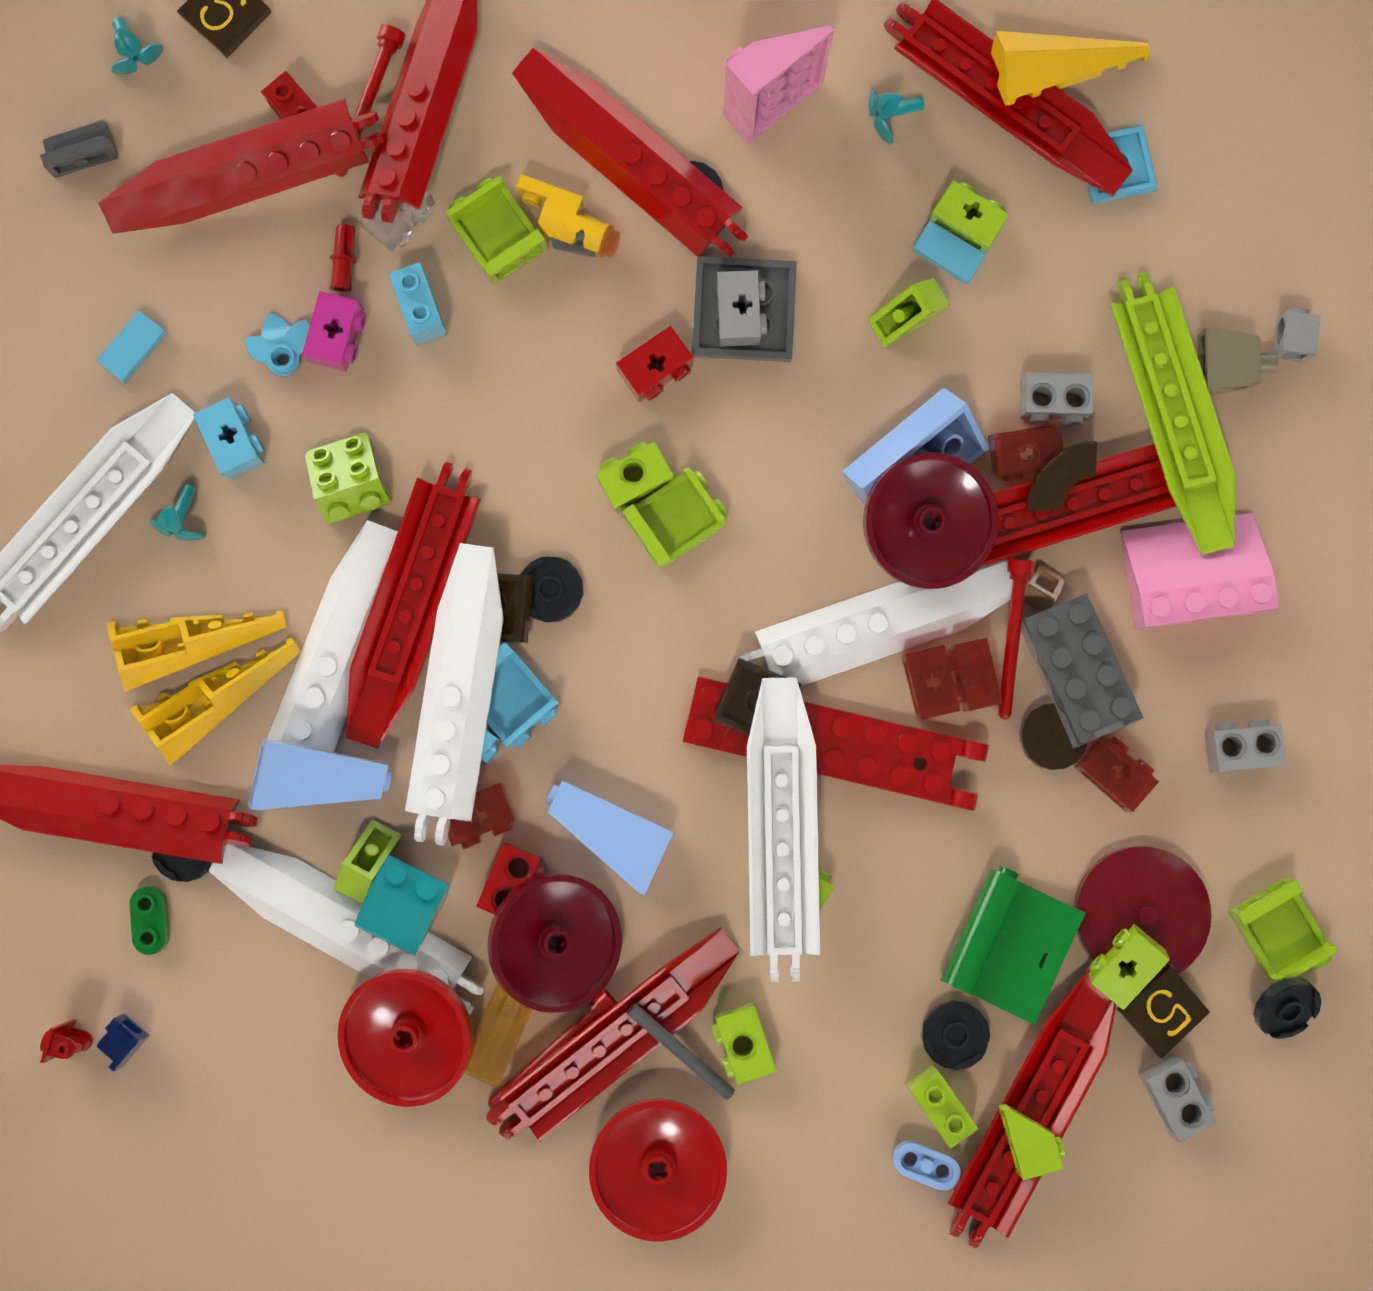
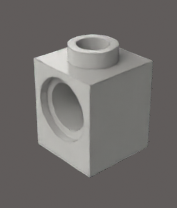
[1273,308,1321,362]

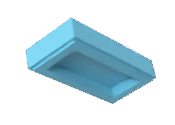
[912,220,986,285]
[96,310,167,383]

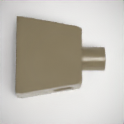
[1197,327,1279,396]

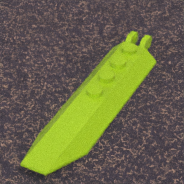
[1110,272,1235,555]

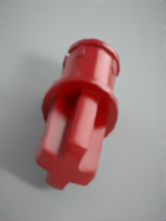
[330,224,357,292]

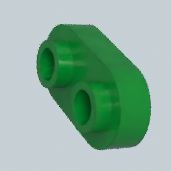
[129,886,170,955]

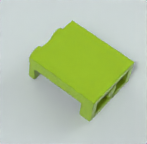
[445,176,547,285]
[622,467,728,570]
[1228,878,1339,983]

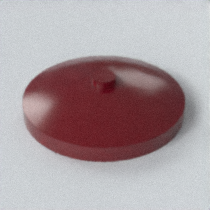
[863,453,999,589]
[1074,846,1212,974]
[487,873,622,1013]

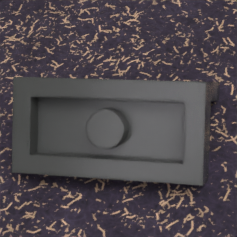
[40,121,118,178]

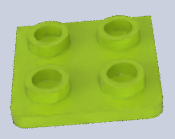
[305,433,391,525]

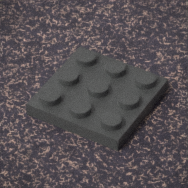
[692,256,797,362]

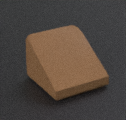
[1024,563,1066,612]

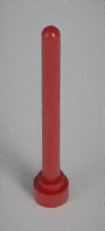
[336,24,406,177]
[998,558,1035,720]
[488,988,617,1109]

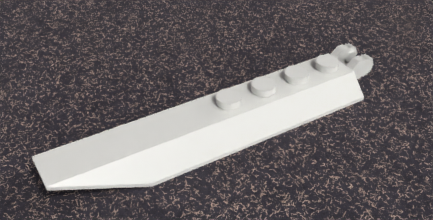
[0,393,195,632]
[267,520,398,808]
[405,543,503,846]
[737,558,1014,686]
[747,678,820,982]
[209,844,485,1014]

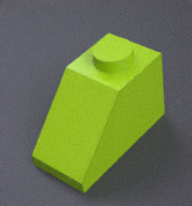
[868,278,951,348]
[334,820,402,904]
[998,1104,1066,1181]

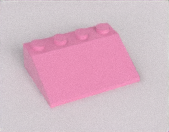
[723,25,834,144]
[1120,513,1280,630]

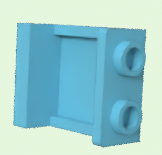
[487,642,560,748]

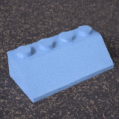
[842,388,989,505]

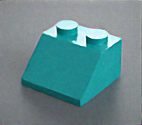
[354,855,449,956]

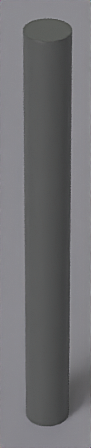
[626,1003,735,1100]

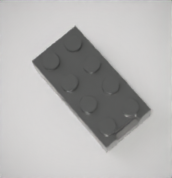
[1021,593,1144,749]

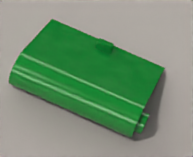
[940,865,1085,1025]

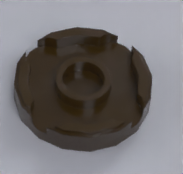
[1019,703,1087,770]

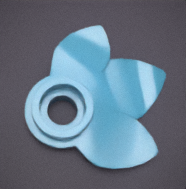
[245,312,310,376]

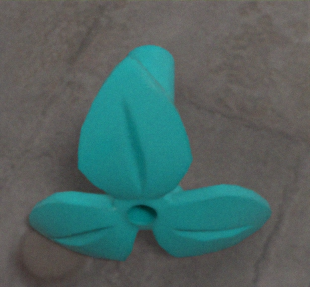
[111,17,163,74]
[868,90,924,144]
[149,484,207,541]

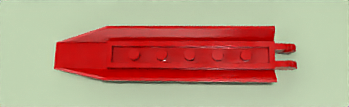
[358,0,478,223]
[883,0,1133,197]
[512,48,749,258]
[98,98,387,234]
[983,444,1177,565]
[346,461,481,749]
[0,765,258,864]
[486,928,740,1142]
[947,969,1116,1248]

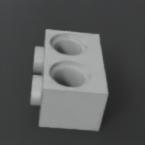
[1020,372,1094,425]
[1205,719,1287,772]
[1139,1055,1216,1142]

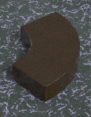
[1026,440,1098,511]

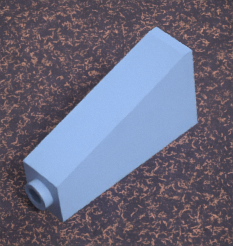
[247,739,391,810]
[545,781,673,895]

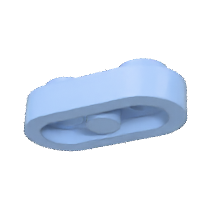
[893,1140,961,1190]

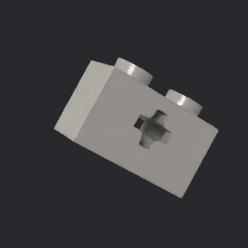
[717,270,767,346]

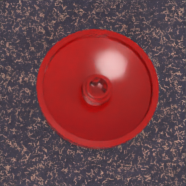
[337,968,474,1107]
[589,1098,727,1242]

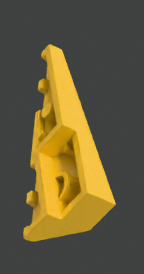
[991,31,1150,105]
[107,610,287,692]
[129,638,301,766]

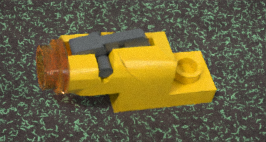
[516,174,621,258]

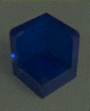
[97,1014,150,1072]

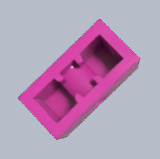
[302,291,366,372]

